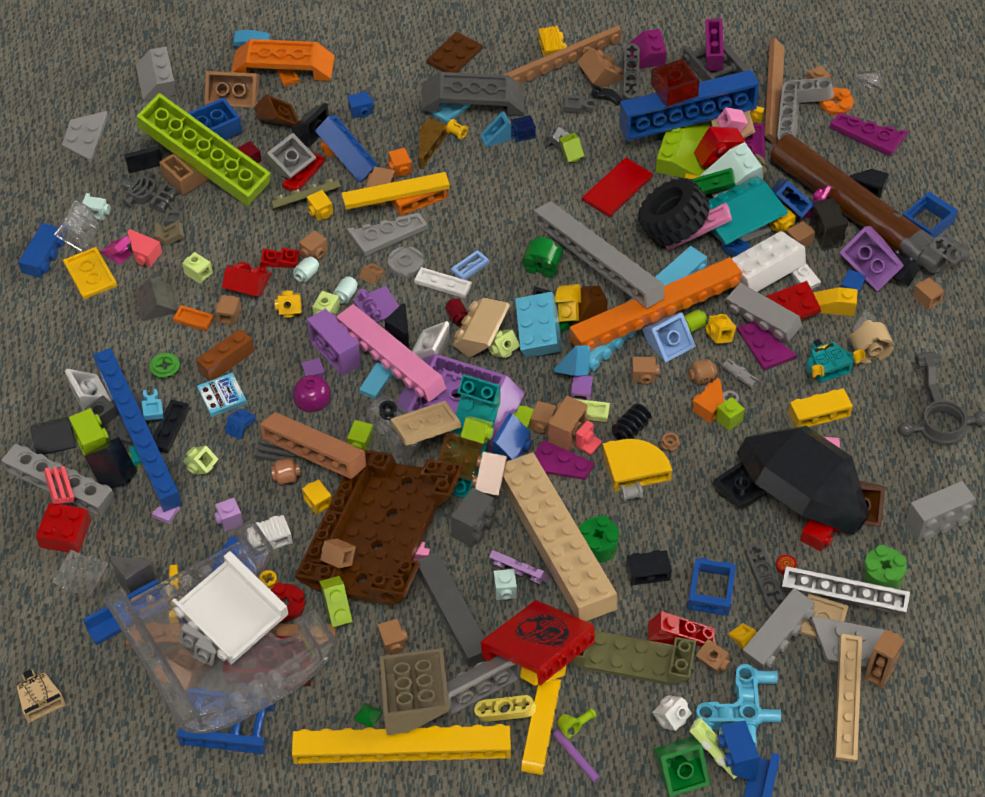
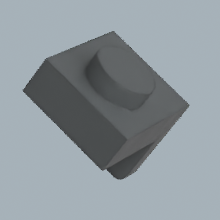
[544,126,569,150]

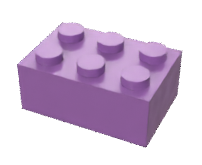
[307,308,361,376]

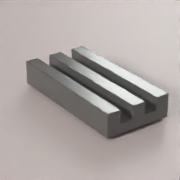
[255,440,297,462]

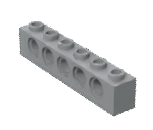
[1,444,115,517]
[781,566,910,615]

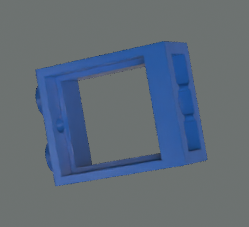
[903,191,958,238]
[688,558,736,616]

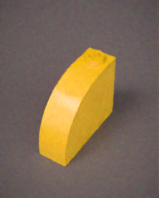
[602,439,673,492]

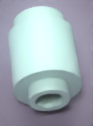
[293,256,319,282]
[333,277,358,304]

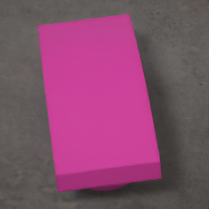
[805,186,831,219]

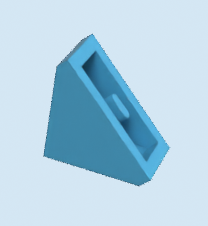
[480,111,511,147]
[554,345,590,376]

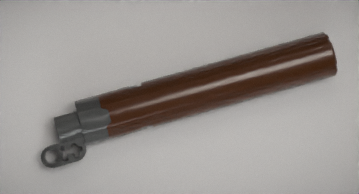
[770,134,969,273]

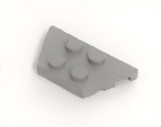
[62,111,108,163]
[810,616,891,669]

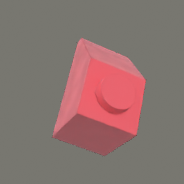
[128,229,162,267]

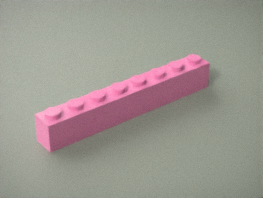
[336,304,447,402]

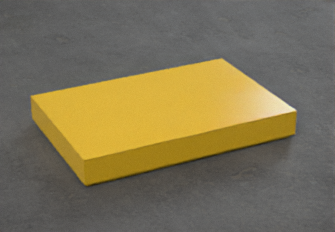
[63,247,117,300]

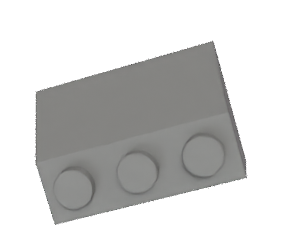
[136,47,177,101]

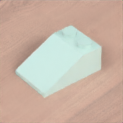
[700,142,763,198]

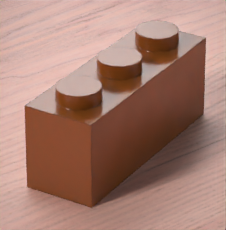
[196,328,254,381]

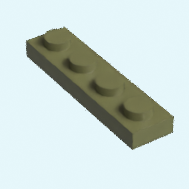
[270,178,340,209]

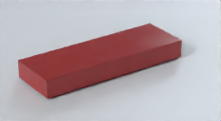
[281,151,326,192]

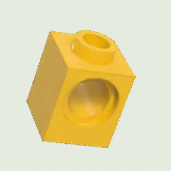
[302,479,332,515]

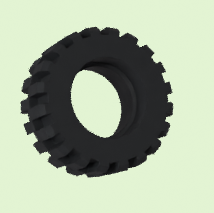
[638,178,710,246]

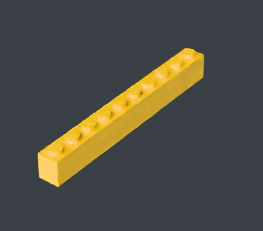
[292,724,511,764]

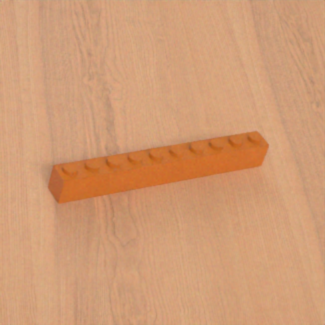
[569,257,742,351]

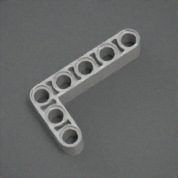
[777,78,834,140]

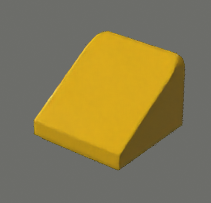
[728,623,757,650]

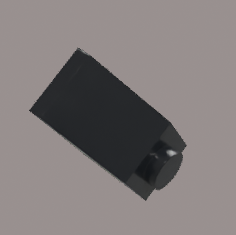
[850,169,889,199]

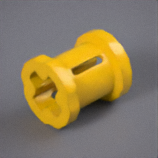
[447,119,469,140]

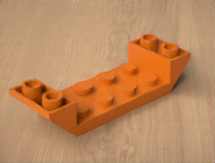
[231,39,335,81]

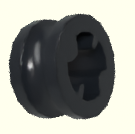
[379,400,397,420]

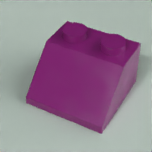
[628,29,667,69]

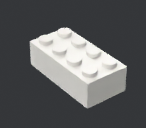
[732,231,806,292]

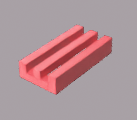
[44,466,74,504]

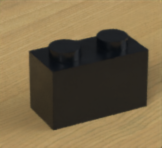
[626,550,672,586]

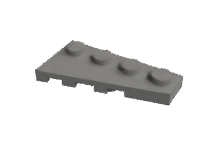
[347,213,428,257]

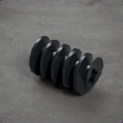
[612,403,652,440]

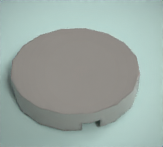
[388,247,424,277]

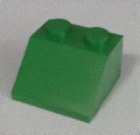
[653,736,711,797]

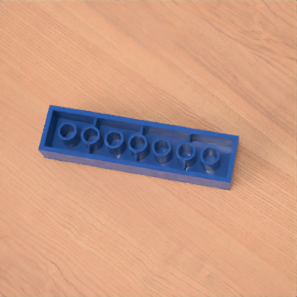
[619,70,759,141]

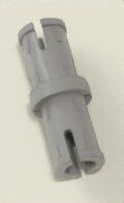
[722,359,759,389]

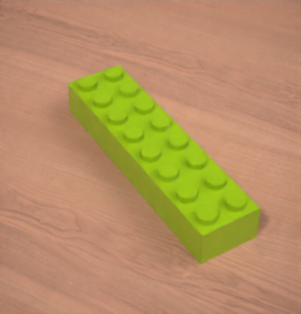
[137,93,271,207]

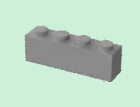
[726,283,802,342]
[743,588,815,671]

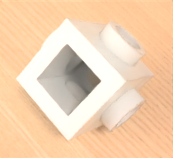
[652,695,692,731]

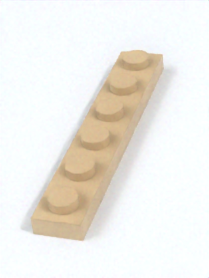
[834,634,862,762]

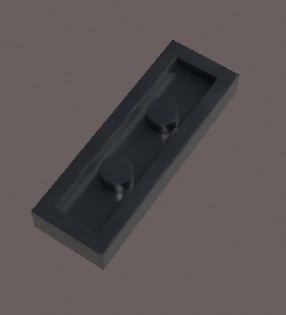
[153,399,190,453]

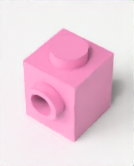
[717,107,748,132]

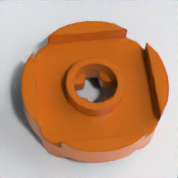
[818,88,853,116]

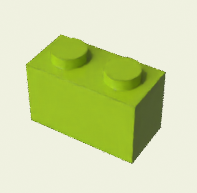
[319,576,353,627]

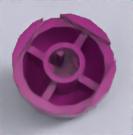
[293,375,331,413]

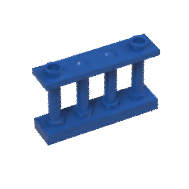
[177,689,275,754]

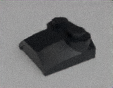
[713,462,767,508]

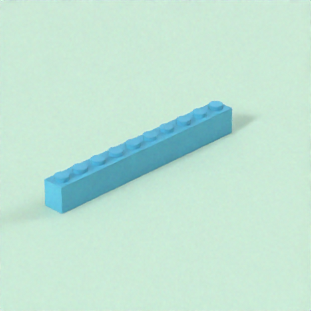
[588,246,707,373]

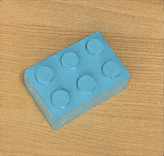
[515,292,562,358]

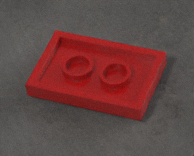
[765,280,821,320]

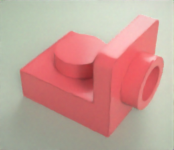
[575,420,602,455]

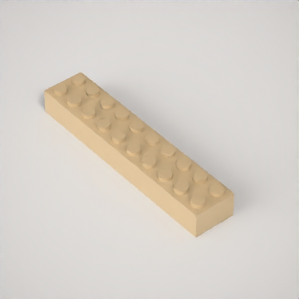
[502,452,618,621]

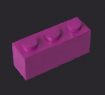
[705,19,724,71]

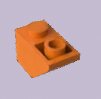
[692,378,724,424]

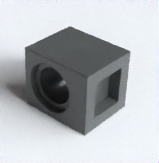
[85,395,118,427]

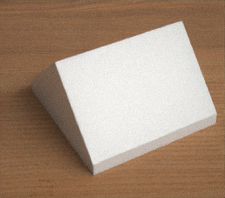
[412,321,450,359]
[65,369,111,411]

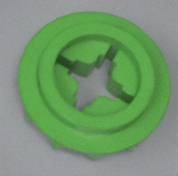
[149,353,180,379]

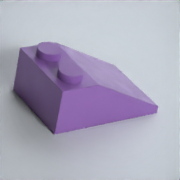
[839,226,904,292]

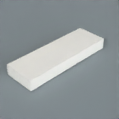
[414,267,472,298]

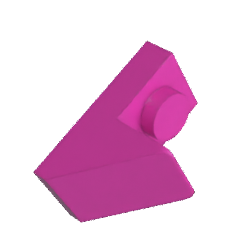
[100,235,132,265]

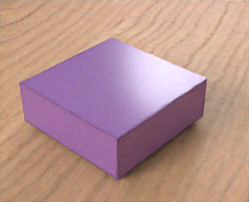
[301,358,325,377]

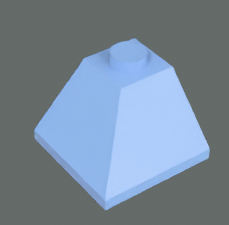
[642,313,696,363]

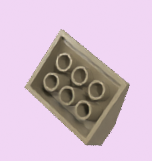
[379,648,450,735]

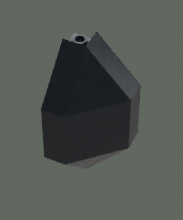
[736,425,870,535]

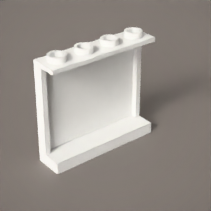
[172,551,288,665]

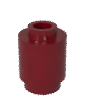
[445,298,468,326]

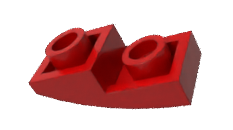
[260,247,299,268]

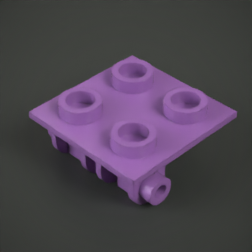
[353,286,399,323]

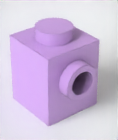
[214,498,243,532]

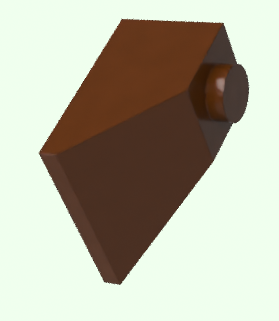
[254,94,299,128]
[571,285,607,326]
[860,481,885,526]

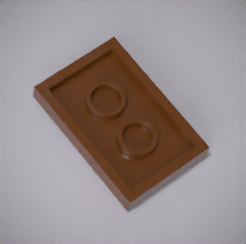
[426,32,483,73]

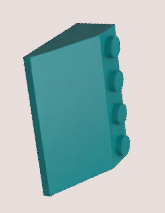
[708,176,788,245]

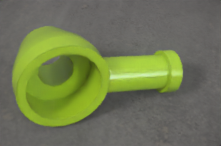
[557,708,596,739]

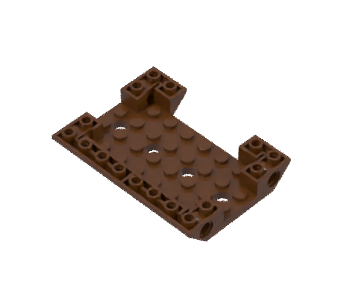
[295,450,464,606]

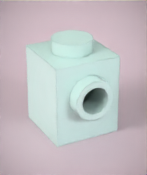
[494,569,517,600]

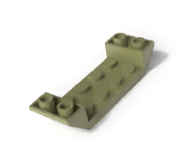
[571,621,696,685]

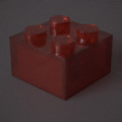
[651,59,700,107]

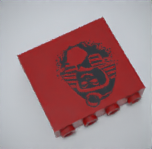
[481,600,595,685]

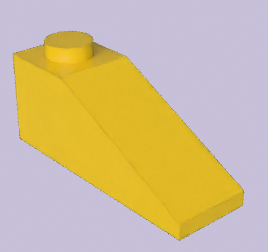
[813,287,858,317]

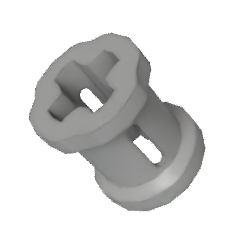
[619,482,643,503]

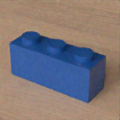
[18,223,65,278]

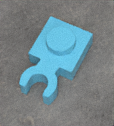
[142,389,163,421]

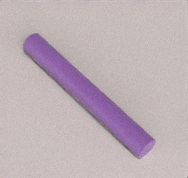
[553,730,600,783]

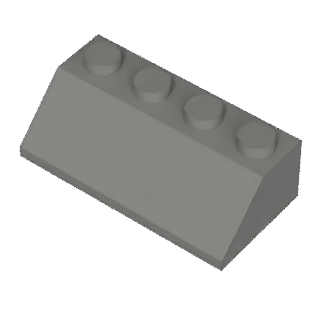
[446,655,522,717]

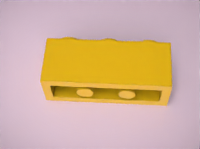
[788,388,853,427]

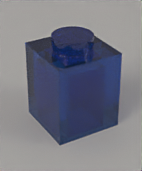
[511,115,536,142]

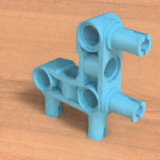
[695,664,781,746]

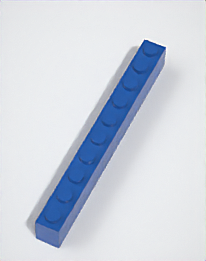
[93,348,182,512]

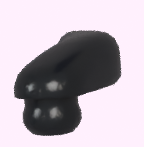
[591,86,623,106]

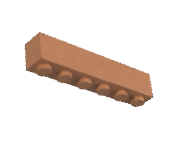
[260,412,366,479]

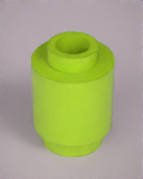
[684,309,707,333]

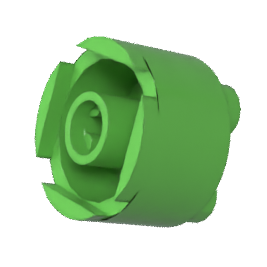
[862,545,907,589]

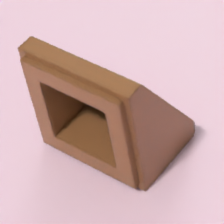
[359,263,386,285]

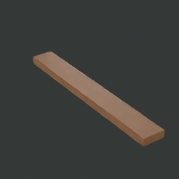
[765,37,784,145]

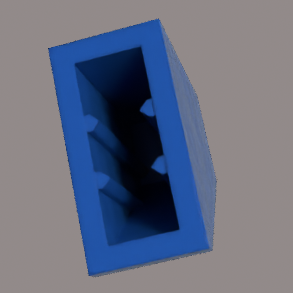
[771,178,814,218]

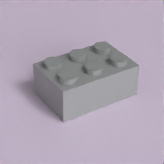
[904,481,976,542]

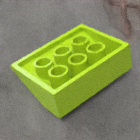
[656,122,712,178]

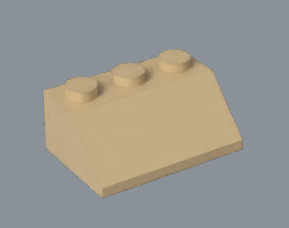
[452,298,510,357]

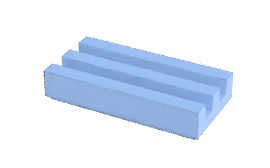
[450,250,490,280]

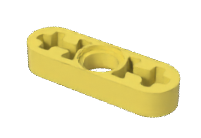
[474,695,536,722]

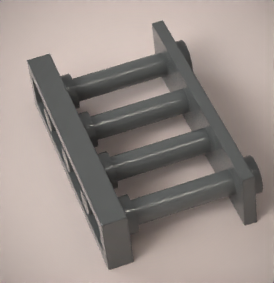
[682,40,750,81]

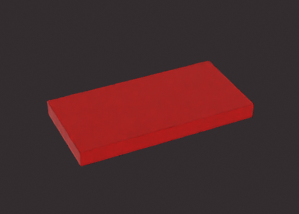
[582,157,653,218]

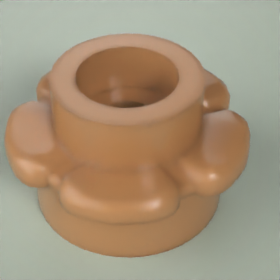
[661,433,680,451]

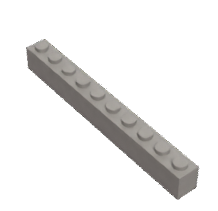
[534,201,664,308]

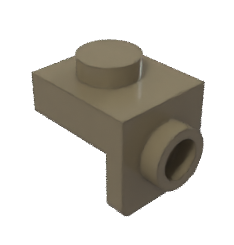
[154,221,184,246]

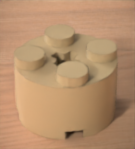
[849,320,894,364]

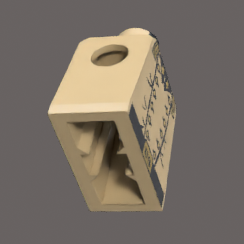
[17,670,66,723]

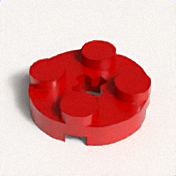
[270,583,305,623]

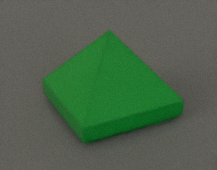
[354,702,383,728]

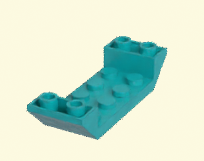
[443,374,501,498]

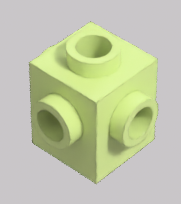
[488,330,520,359]
[183,445,218,475]

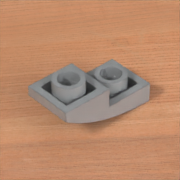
[179,624,216,666]

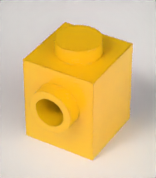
[307,190,333,221]

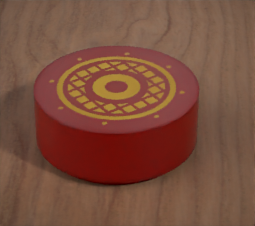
[776,555,797,575]

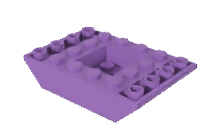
[396,354,525,452]

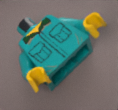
[806,339,866,384]

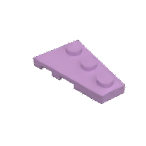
[489,550,551,585]

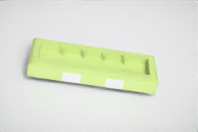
[689,717,738,779]

